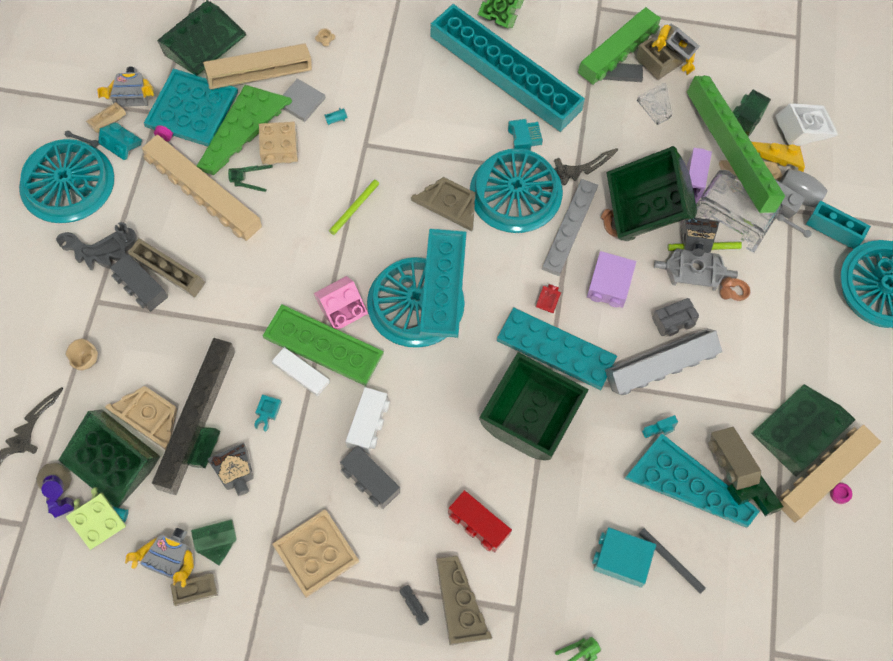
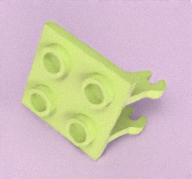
[66,487,126,550]

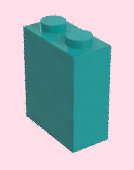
[592,527,656,588]

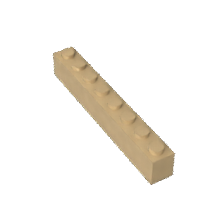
[142,134,262,241]

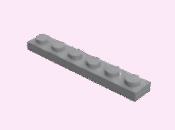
[542,179,598,276]

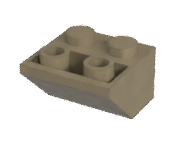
[636,37,684,80]

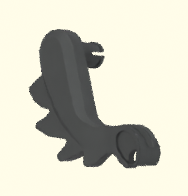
[56,222,137,270]

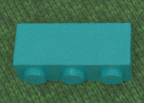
[805,200,871,249]

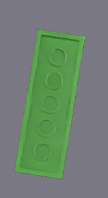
[263,304,384,386]

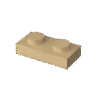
[86,102,126,133]

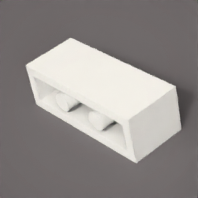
[346,387,390,454]

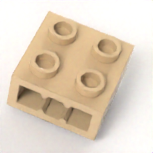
[259,121,298,164]

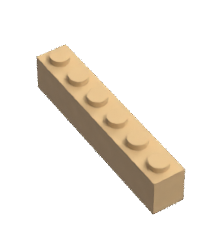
[203,43,312,89]
[780,424,882,523]

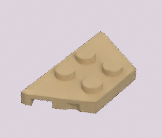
[105,386,177,451]

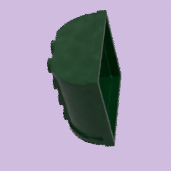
[606,146,697,242]
[479,352,589,461]

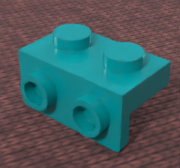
[98,122,142,160]

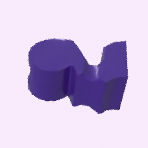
[41,475,75,518]

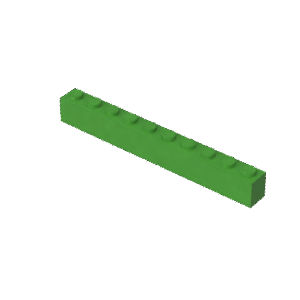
[687,75,785,213]

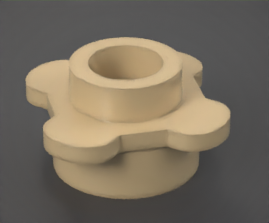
[315,28,335,46]

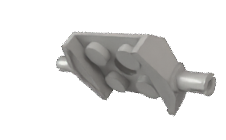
[654,248,738,291]

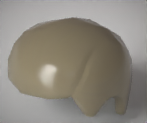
[36,463,72,493]

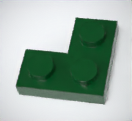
[727,476,784,517]

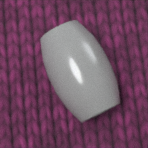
[779,169,827,207]

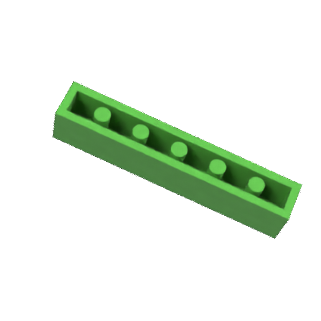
[578,7,661,85]

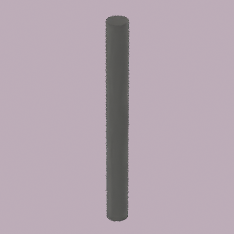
[638,528,706,594]

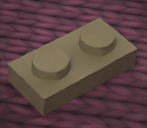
[170,573,218,606]

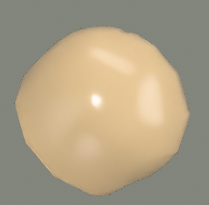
[65,338,98,371]

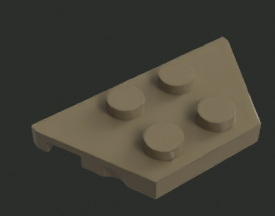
[411,177,475,231]

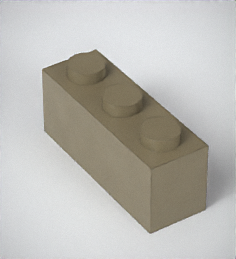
[708,426,761,490]

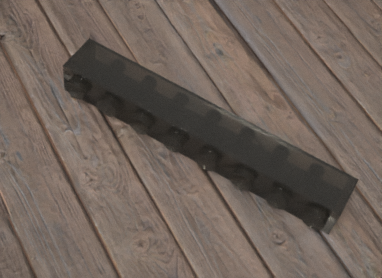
[152,337,235,495]

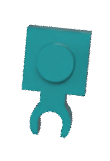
[254,395,282,432]
[642,415,678,438]

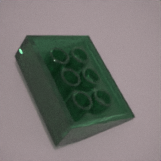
[157,0,247,76]
[751,384,856,477]
[58,409,161,508]

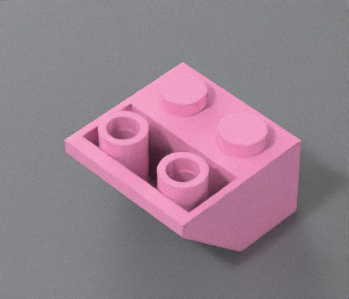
[314,276,368,330]

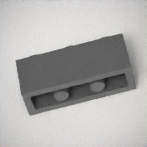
[110,253,168,312]
[340,445,401,509]

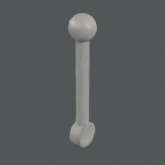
[777,214,812,238]

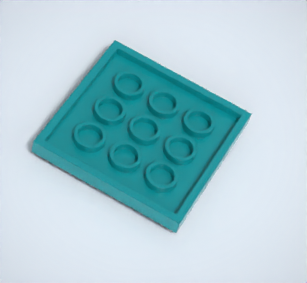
[144,68,238,147]

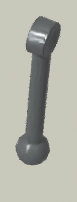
[65,130,99,147]

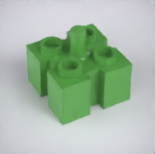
[478,0,524,28]

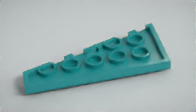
[625,434,760,528]

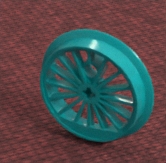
[19,139,114,223]
[470,149,563,233]
[841,240,893,328]
[367,257,465,348]

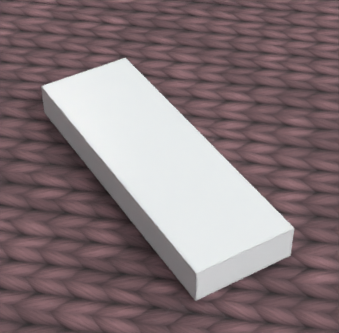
[272,347,330,397]

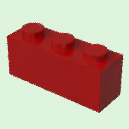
[448,490,512,553]

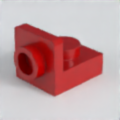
[536,284,562,314]

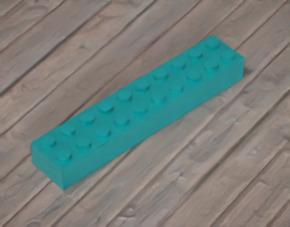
[430,4,585,132]

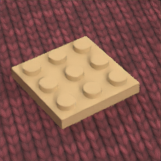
[272,509,359,598]

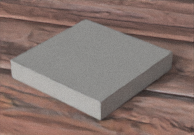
[283,79,326,122]

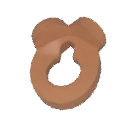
[601,209,617,237]
[720,277,751,301]

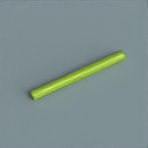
[329,179,379,235]
[668,242,742,251]

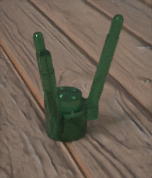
[228,165,273,192]

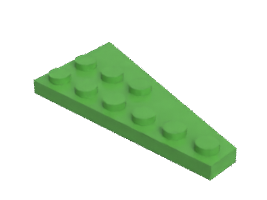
[197,85,292,175]

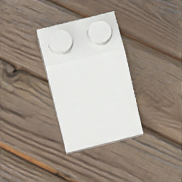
[775,103,838,146]

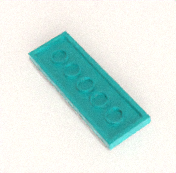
[420,229,467,338]
[497,307,617,390]

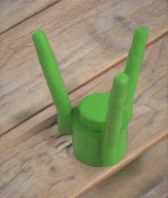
[555,637,601,661]

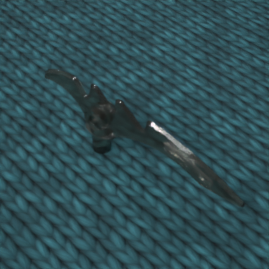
[541,148,618,190]
[0,387,63,465]

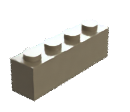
[128,238,206,298]

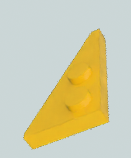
[752,142,805,172]

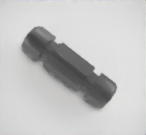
[400,585,429,626]

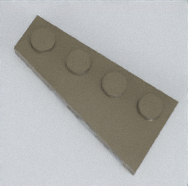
[436,556,492,645]

